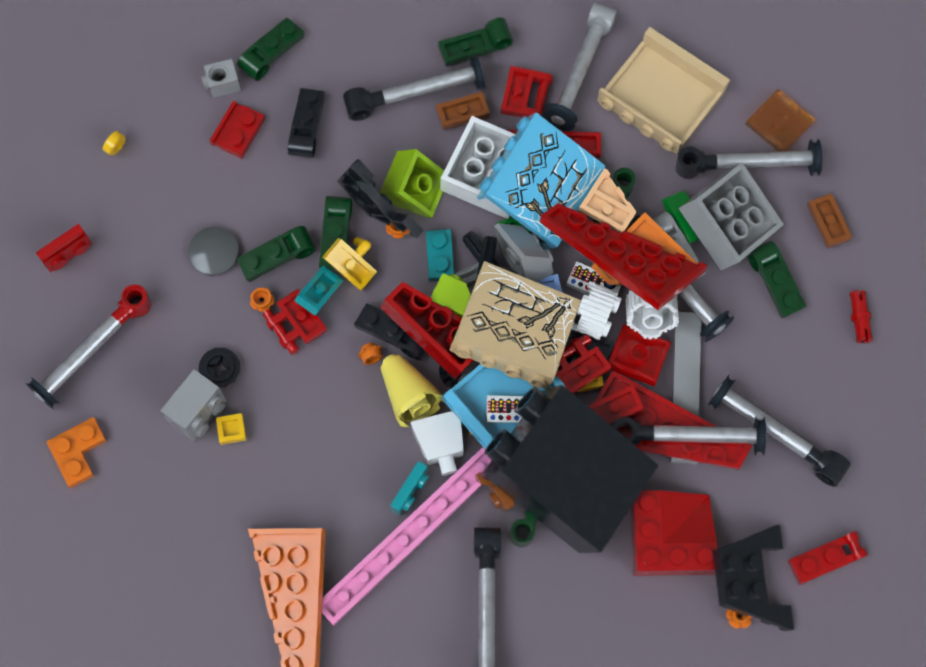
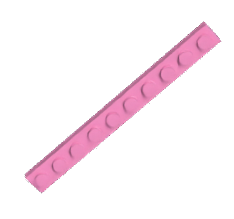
[322,447,492,626]

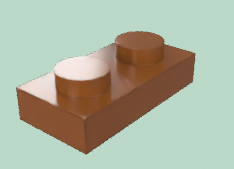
[436,92,490,130]
[807,193,852,249]

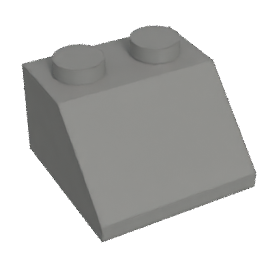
[494,223,554,283]

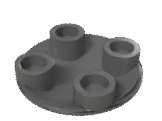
[188,227,239,276]

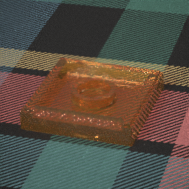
[745,89,816,152]

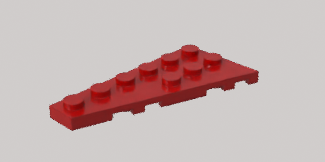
[540,203,708,310]
[594,370,752,470]

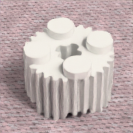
[571,281,622,340]
[625,290,679,339]

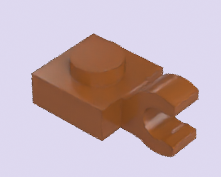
[475,473,515,511]

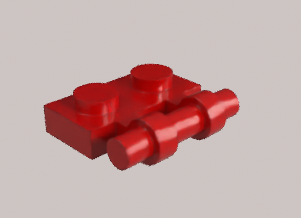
[262,288,327,355]
[555,334,612,394]

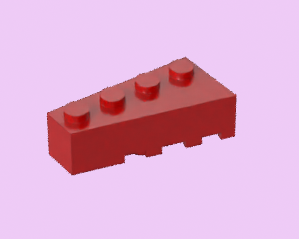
[380,281,473,379]

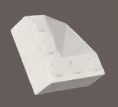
[440,116,516,219]

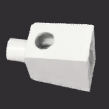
[411,411,464,476]

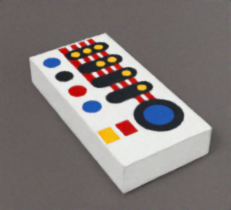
[566,261,621,296]
[486,395,523,423]

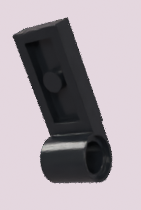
[288,88,325,158]
[354,303,426,361]

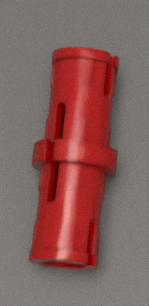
[849,290,873,344]

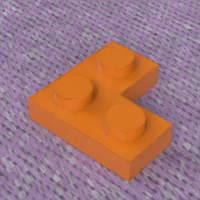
[46,417,107,489]

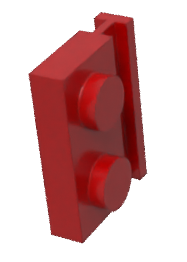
[209,101,265,159]
[36,223,92,273]

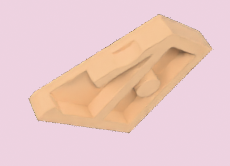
[579,168,636,233]

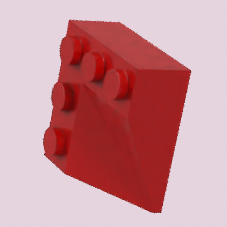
[630,490,717,576]

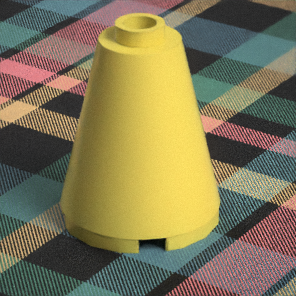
[380,354,444,428]

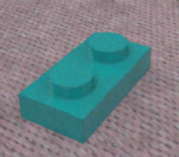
[426,229,454,282]
[295,265,344,316]
[390,461,429,516]

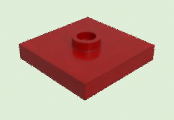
[608,324,671,387]

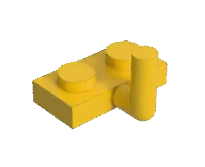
[322,237,377,291]

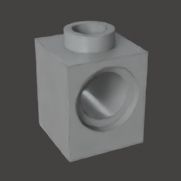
[201,59,241,98]

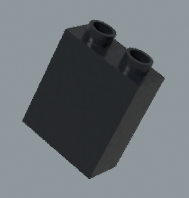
[482,385,659,553]

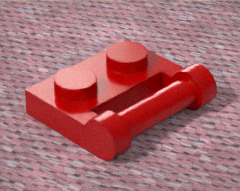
[501,66,553,118]

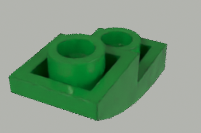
[661,190,699,244]

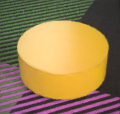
[103,131,126,156]

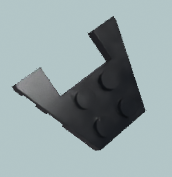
[337,159,424,238]
[713,525,794,631]

